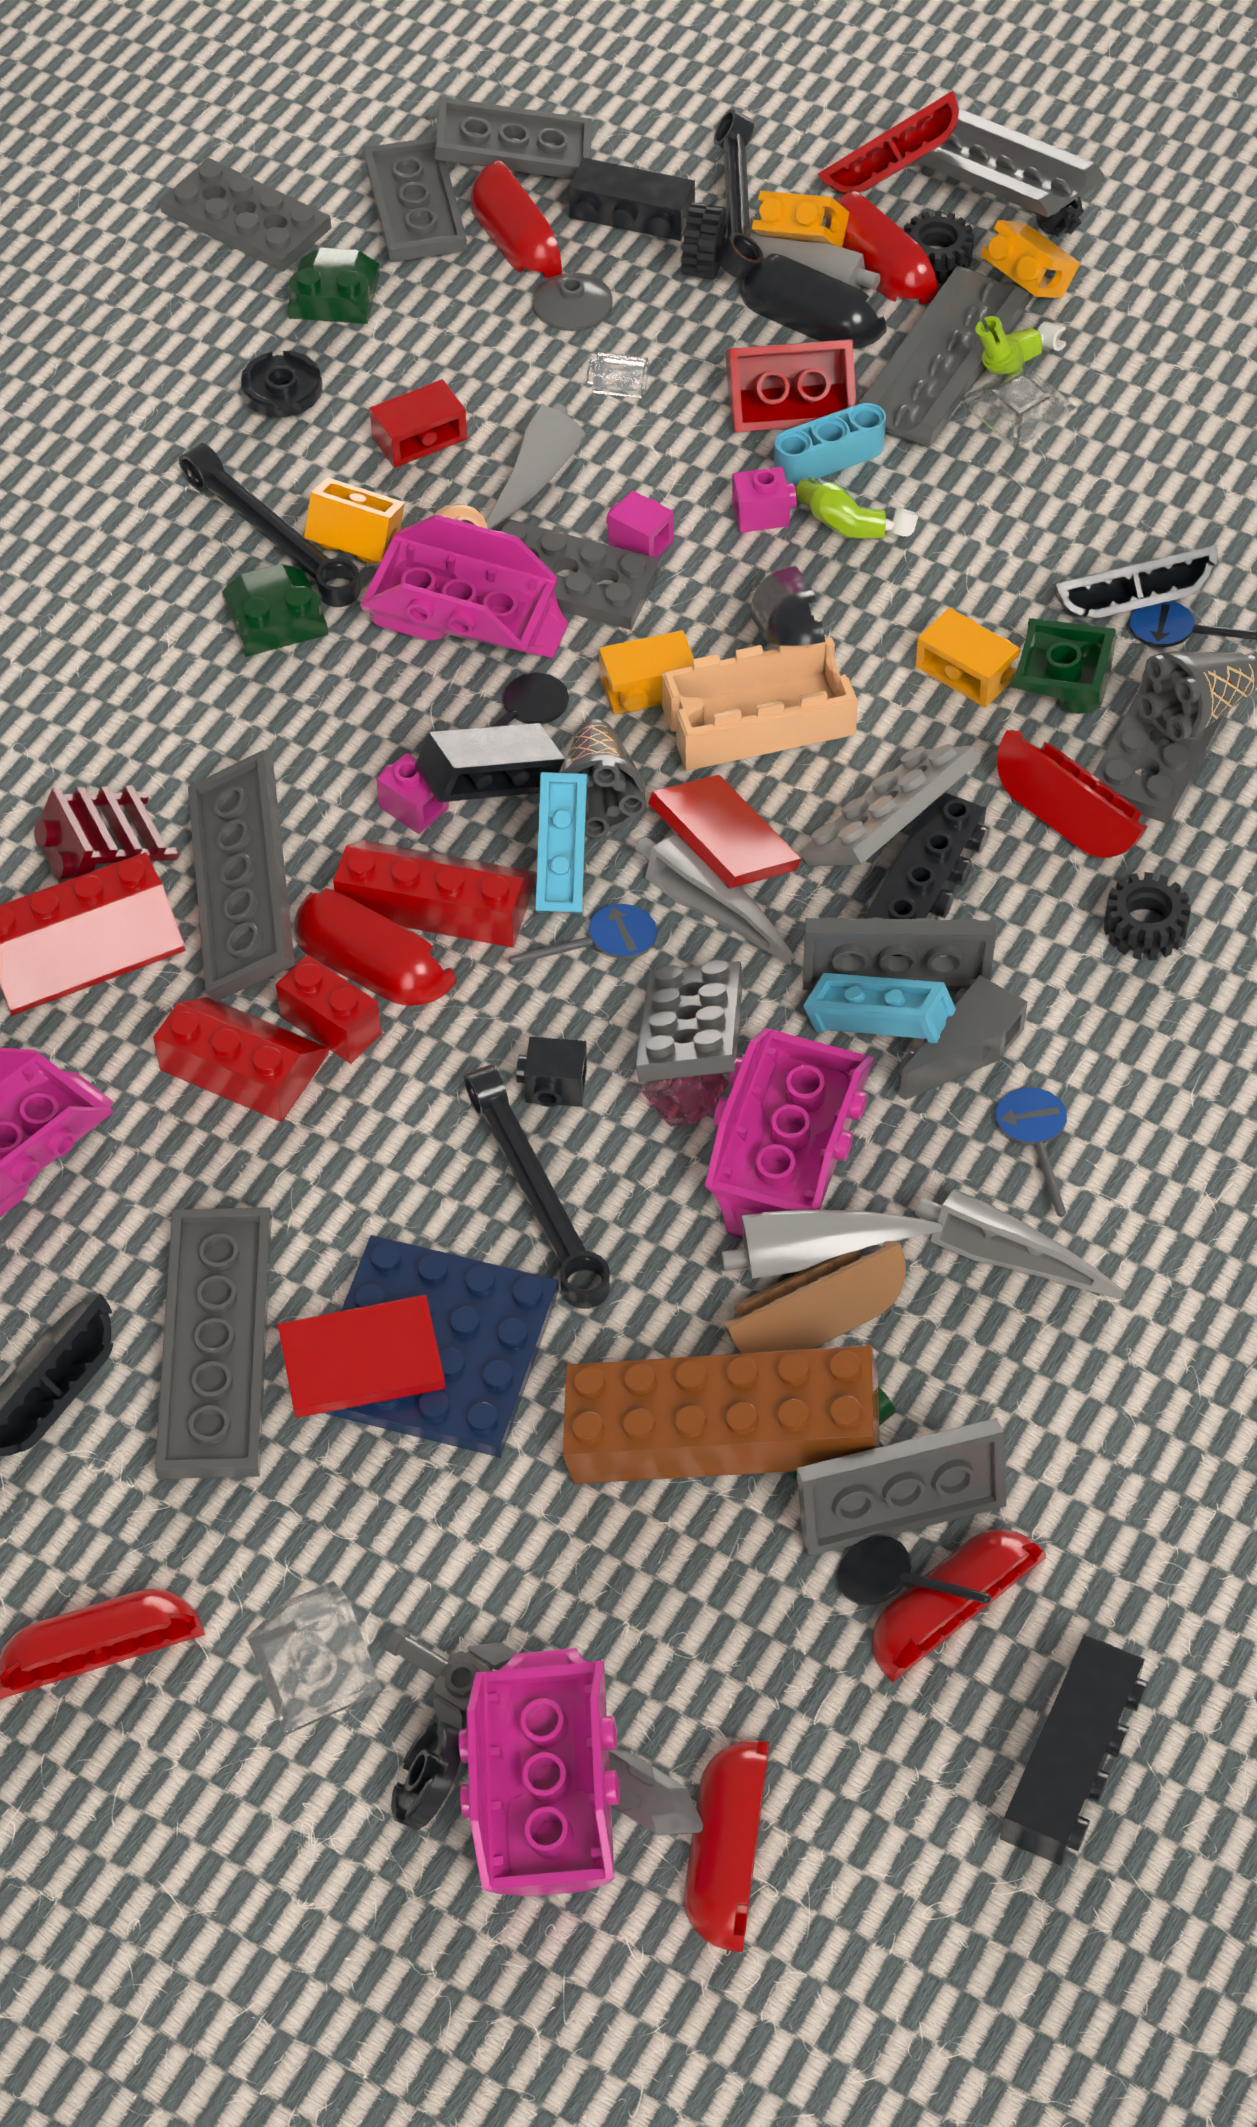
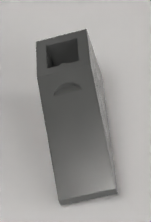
[898,975,1028,1100]

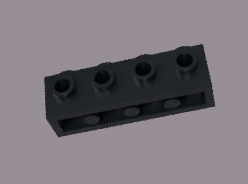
[863,792,990,956]
[1000,1634,1149,1866]

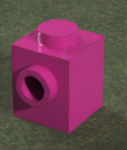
[732,467,797,533]
[606,490,674,558]
[376,753,449,834]

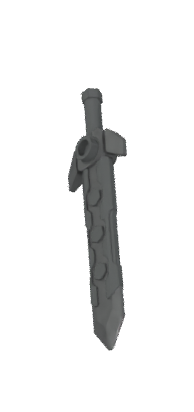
[385,1628,703,1835]

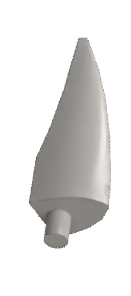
[724,229,880,290]
[486,403,585,529]
[635,834,796,965]
[915,1189,1125,1299]
[721,1209,943,1279]

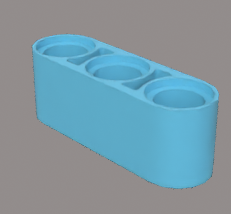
[774,403,886,486]

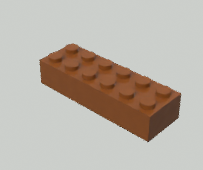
[563,1345,880,1484]

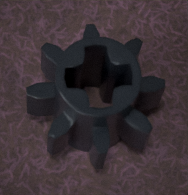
[1033,197,1085,237]

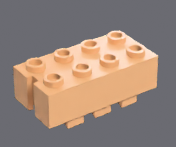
[662,637,858,771]

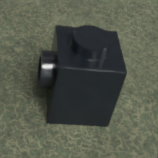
[516,1036,587,1107]

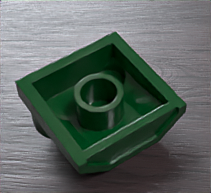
[287,248,380,324]
[222,563,328,657]
[1012,618,1116,714]

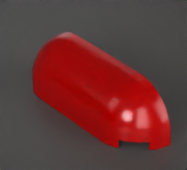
[818,91,959,193]
[471,160,562,278]
[825,191,938,304]
[997,730,1148,858]
[294,888,457,1006]
[872,1529,1046,1682]
[0,1589,205,1699]
[684,1740,770,1952]

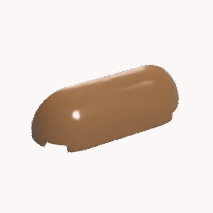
[724,1241,906,1353]

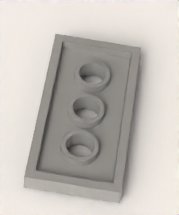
[799,744,981,866]

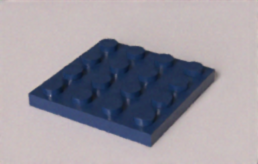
[323,1235,559,1458]

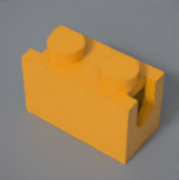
[752,191,850,247]
[980,220,1081,298]
[304,477,405,563]
[915,607,1020,708]
[599,630,694,715]

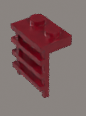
[34,786,180,883]

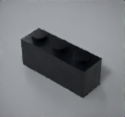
[568,157,695,241]
[415,723,565,802]

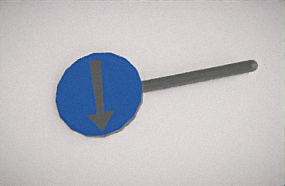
[508,904,657,965]
[995,1087,1067,1217]

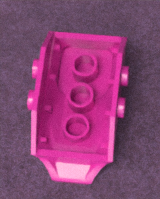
[360,514,568,659]
[705,1028,875,1238]
[0,1048,114,1217]
[459,1648,620,1896]

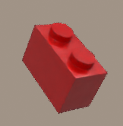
[369,379,468,468]
[276,954,382,1064]

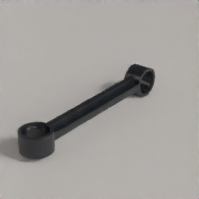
[714,109,763,279]
[179,443,360,607]
[464,1064,610,1309]

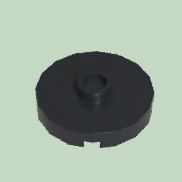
[241,351,323,418]
[391,1721,461,1830]

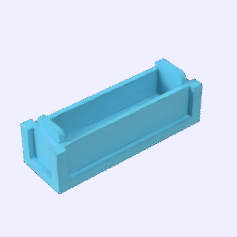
[536,772,589,915]
[803,973,956,1043]

